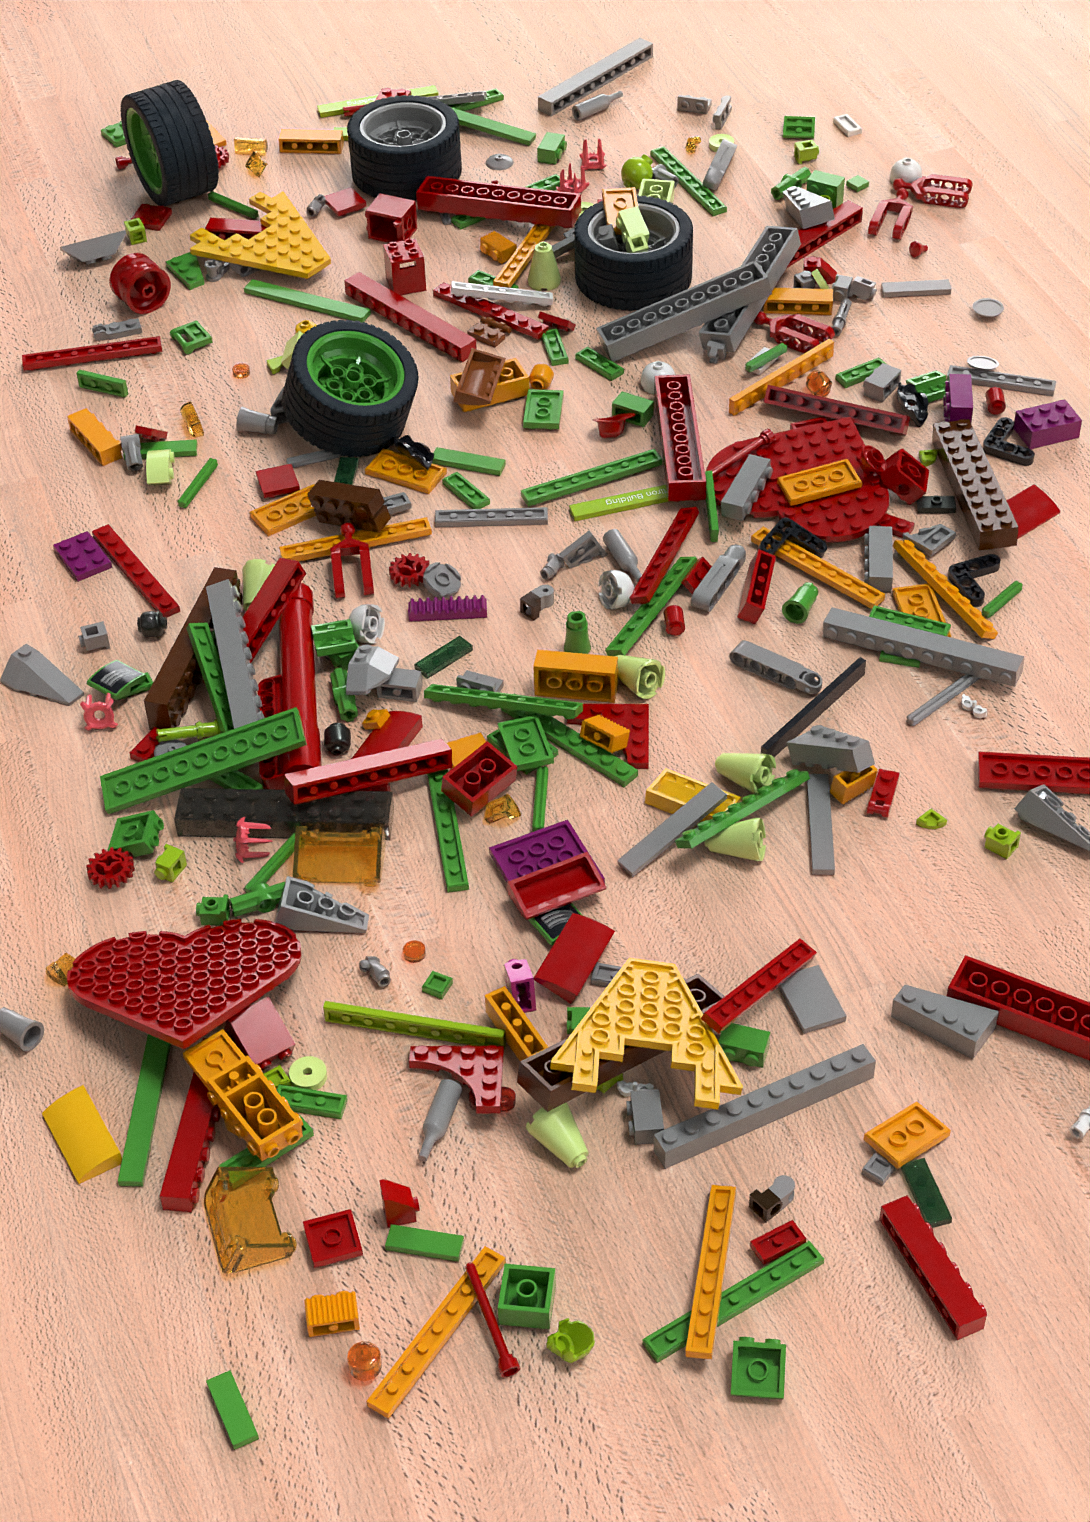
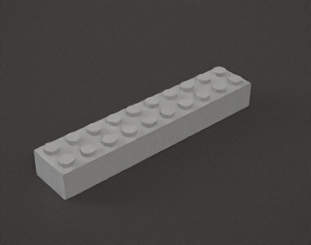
[699,226,801,352]
[596,260,772,362]

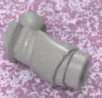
[306,194,325,217]
[540,553,564,580]
[359,956,391,987]

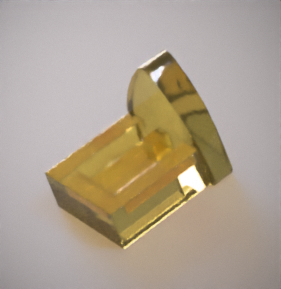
[245,151,267,177]
[484,794,521,824]
[46,953,75,986]

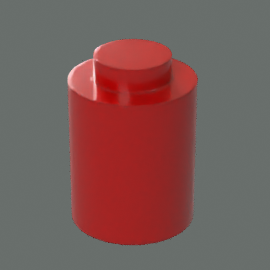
[985,387,1006,415]
[663,605,685,636]

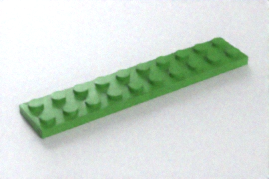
[100,707,307,814]

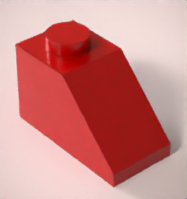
[803,256,837,284]
[379,1179,420,1228]

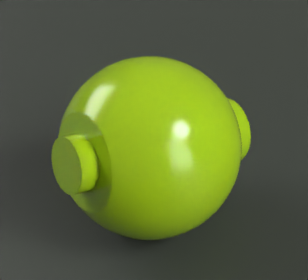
[621,154,653,189]

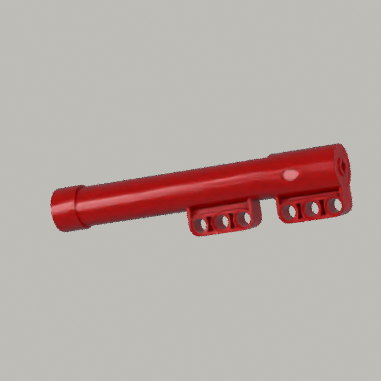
[257,583,322,793]

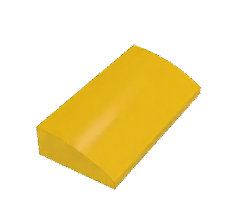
[645,768,741,824]
[42,1085,122,1185]

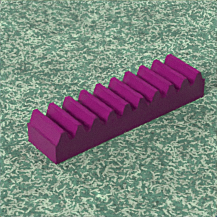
[408,595,487,622]

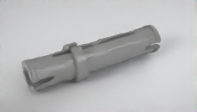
[832,299,852,336]

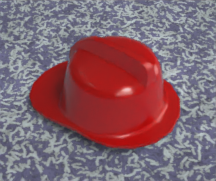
[592,413,635,438]

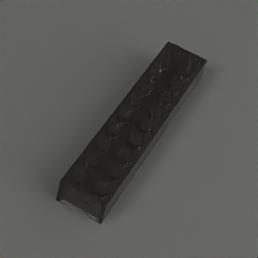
[174,788,394,840]

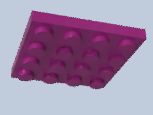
[489,820,605,883]

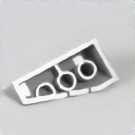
[0,644,84,706]
[1014,784,1090,851]
[275,876,369,933]

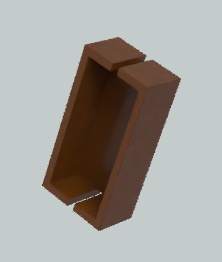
[307,480,391,533]

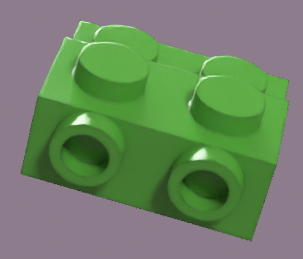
[108,810,164,857]
[731,1337,786,1400]

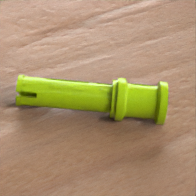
[156,719,221,742]

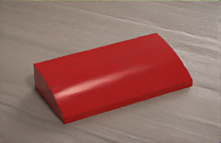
[1006,484,1060,539]
[351,711,423,759]
[507,851,607,920]
[533,913,615,1004]

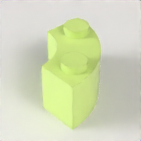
[146,449,175,485]

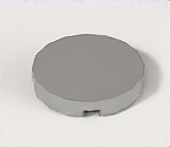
[423,562,461,598]

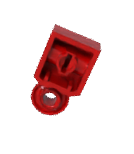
[859,445,929,505]

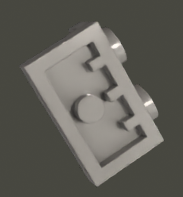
[677,95,712,114]
[456,670,504,692]

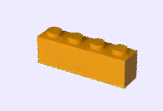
[278,129,344,154]
[763,288,833,315]
[67,408,122,466]
[485,986,548,1061]

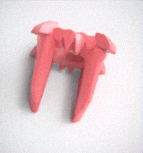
[579,138,607,170]
[556,163,590,194]
[80,692,118,731]
[233,817,273,863]

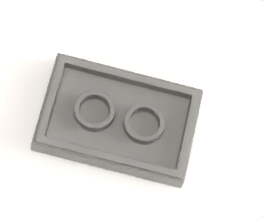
[778,965,847,1034]

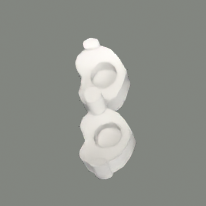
[961,694,987,718]
[617,1081,654,1097]

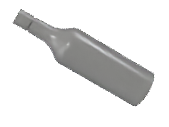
[572,91,623,121]
[603,529,642,582]
[418,1079,462,1162]

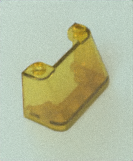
[293,826,386,887]
[204,1167,297,1274]

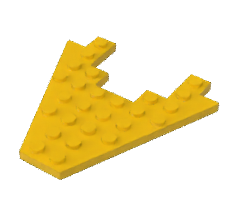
[190,191,331,279]
[550,957,743,1110]

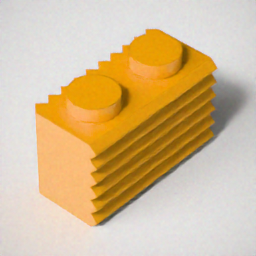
[480,231,517,264]
[580,715,630,753]
[829,765,878,804]
[304,1291,360,1337]

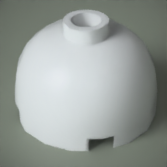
[890,158,922,184]
[641,361,675,394]
[598,570,635,609]
[349,604,385,644]

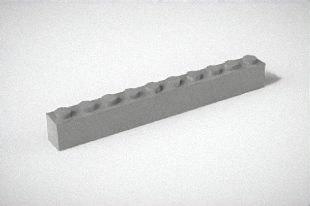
[538,38,653,117]
[206,579,265,729]
[823,607,1024,687]
[654,1044,876,1169]

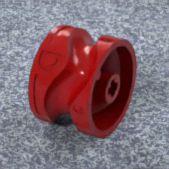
[109,253,171,314]

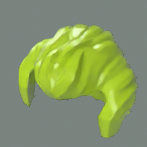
[546,1318,595,1363]

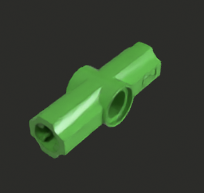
[771,167,812,200]
[330,668,358,722]
[229,882,285,917]

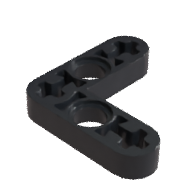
[983,417,1035,466]
[757,518,827,558]
[948,554,1001,607]

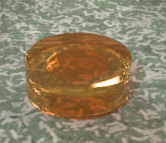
[232,363,250,379]
[403,940,426,963]

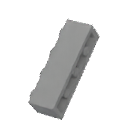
[721,454,773,521]
[864,526,893,592]

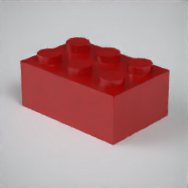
[441,741,518,817]

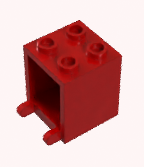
[365,193,418,243]
[383,238,427,296]

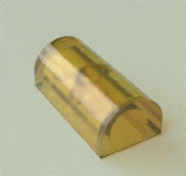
[234,137,268,156]
[180,401,204,438]

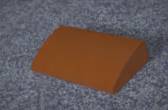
[453,348,506,405]

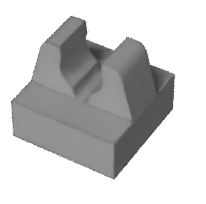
[707,340,727,364]

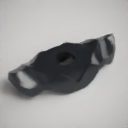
[897,382,928,427]
[393,435,434,471]

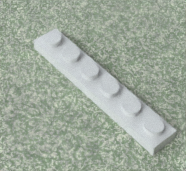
[451,281,553,306]

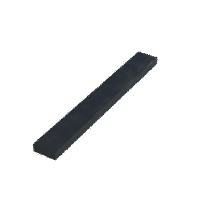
[761,657,866,757]

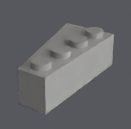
[783,186,835,229]
[787,725,875,773]
[891,985,999,1059]

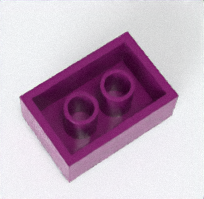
[943,374,973,422]
[1013,399,1082,449]

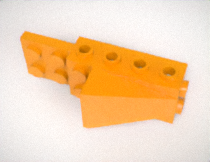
[183,1029,304,1161]

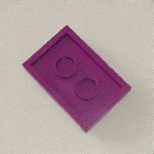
[53,531,113,582]

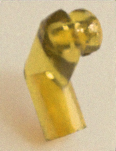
[685,136,701,153]

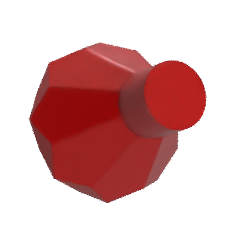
[909,241,928,258]

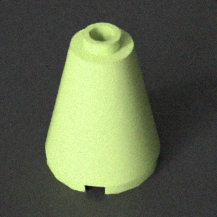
[528,242,561,291]
[242,559,275,611]
[616,655,665,699]
[715,753,776,794]
[704,818,766,861]
[526,1103,589,1168]

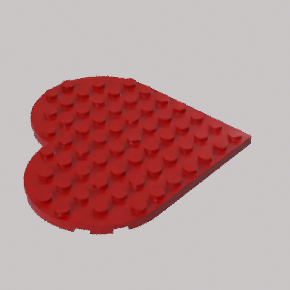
[706,417,889,542]
[67,919,302,1049]

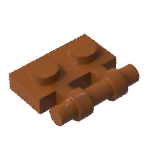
[467,316,512,348]

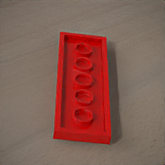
[978,751,1090,794]

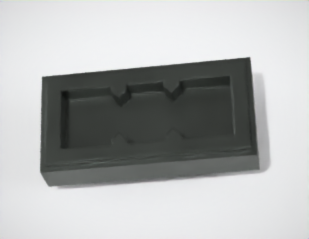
[916,495,956,513]

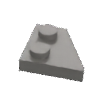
[902,524,956,557]
[559,530,608,569]

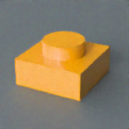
[361,709,390,730]

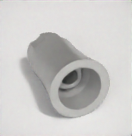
[236,406,279,434]
[0,1007,44,1051]

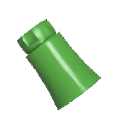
[782,582,818,624]
[564,611,591,654]

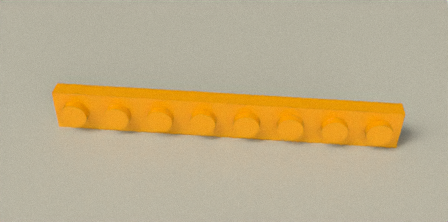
[493,224,555,288]
[729,339,834,416]
[279,517,432,561]
[751,526,885,609]
[893,540,999,639]
[685,1185,736,1360]
[366,1246,506,1419]

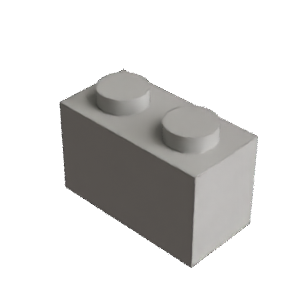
[863,363,901,402]
[377,668,423,702]
[626,1089,664,1145]

